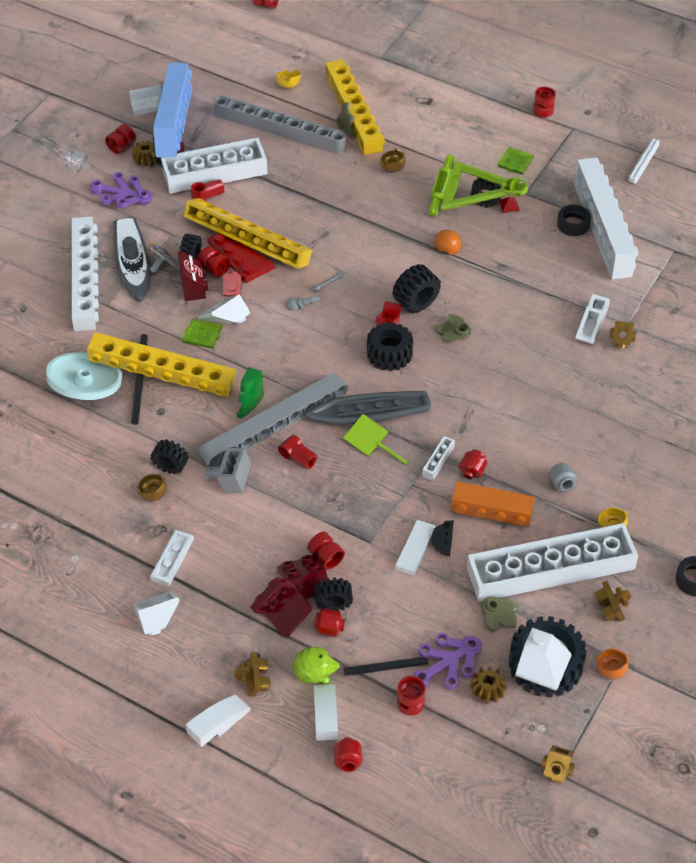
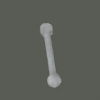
[314,272,344,292]

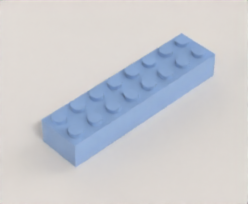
[153,63,193,157]

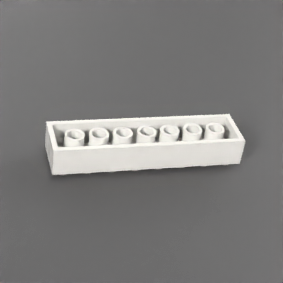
[574,157,638,280]
[467,523,638,602]

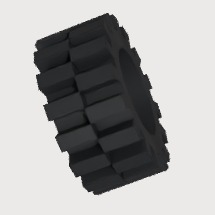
[470,177,502,208]
[179,234,202,259]
[151,439,189,474]
[314,577,353,610]

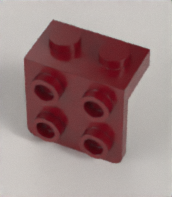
[277,555,328,599]
[250,577,312,637]

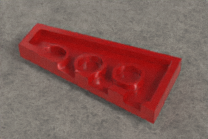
[207,233,275,283]

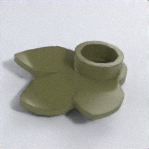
[337,102,355,135]
[435,314,471,342]
[481,597,519,632]

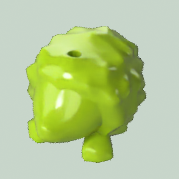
[292,647,340,685]

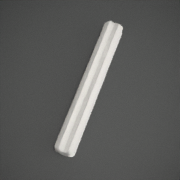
[628,138,659,184]

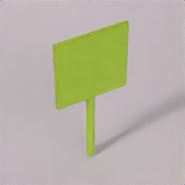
[343,414,408,465]

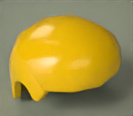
[276,69,301,89]
[598,507,629,528]

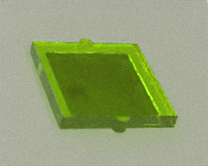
[497,147,534,175]
[183,319,223,349]

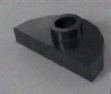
[432,520,454,557]

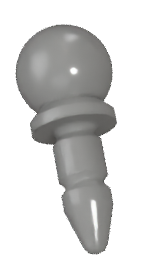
[287,296,320,311]

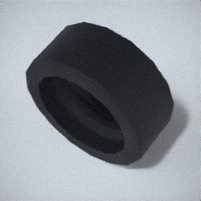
[557,204,591,236]
[675,556,696,596]

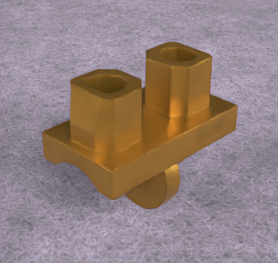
[594,580,631,622]
[234,652,271,697]

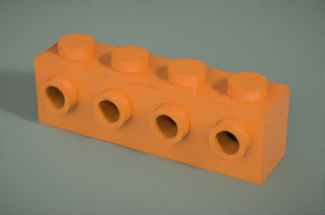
[451,481,535,527]

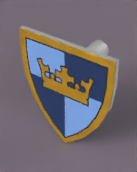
[150,244,180,274]

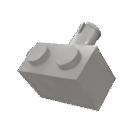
[206,448,252,493]

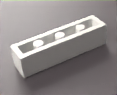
[422,436,455,481]

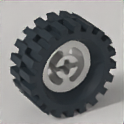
[509,616,586,697]

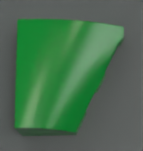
[237,367,264,419]

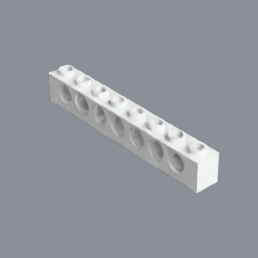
[72,217,99,331]

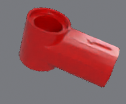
[191,179,225,201]
[278,434,317,469]

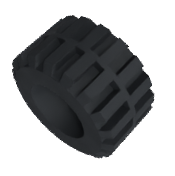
[392,264,441,313]
[367,322,413,371]

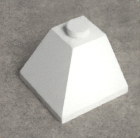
[197,294,250,325]
[132,591,179,636]
[515,628,571,691]

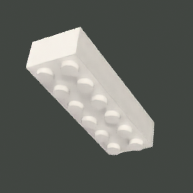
[161,138,268,194]

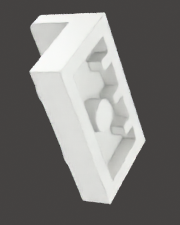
[129,85,162,116]

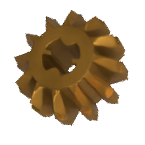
[132,140,158,167]
[470,666,507,704]

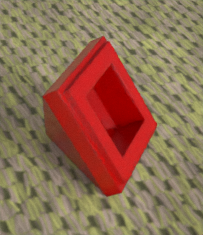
[499,197,520,213]

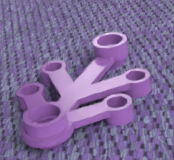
[90,172,153,209]
[413,633,482,690]

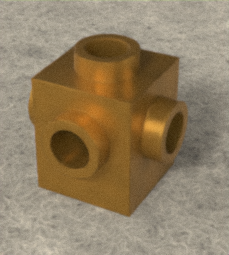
[609,320,636,348]
[541,745,575,783]

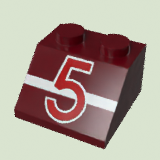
[178,251,209,301]

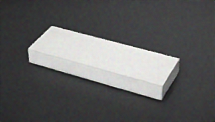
[395,520,436,576]
[150,530,194,586]

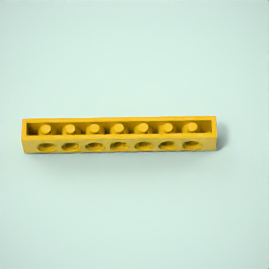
[325,59,385,156]
[183,198,313,269]
[87,332,236,397]

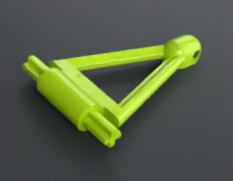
[428,154,528,217]

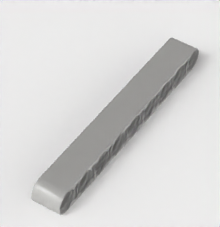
[213,96,346,153]
[198,373,348,467]

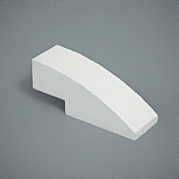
[575,294,610,344]
[314,684,338,741]
[186,695,251,747]

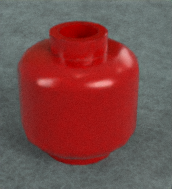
[459,449,488,480]
[314,608,345,637]
[333,737,363,772]

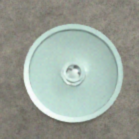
[46,352,122,400]

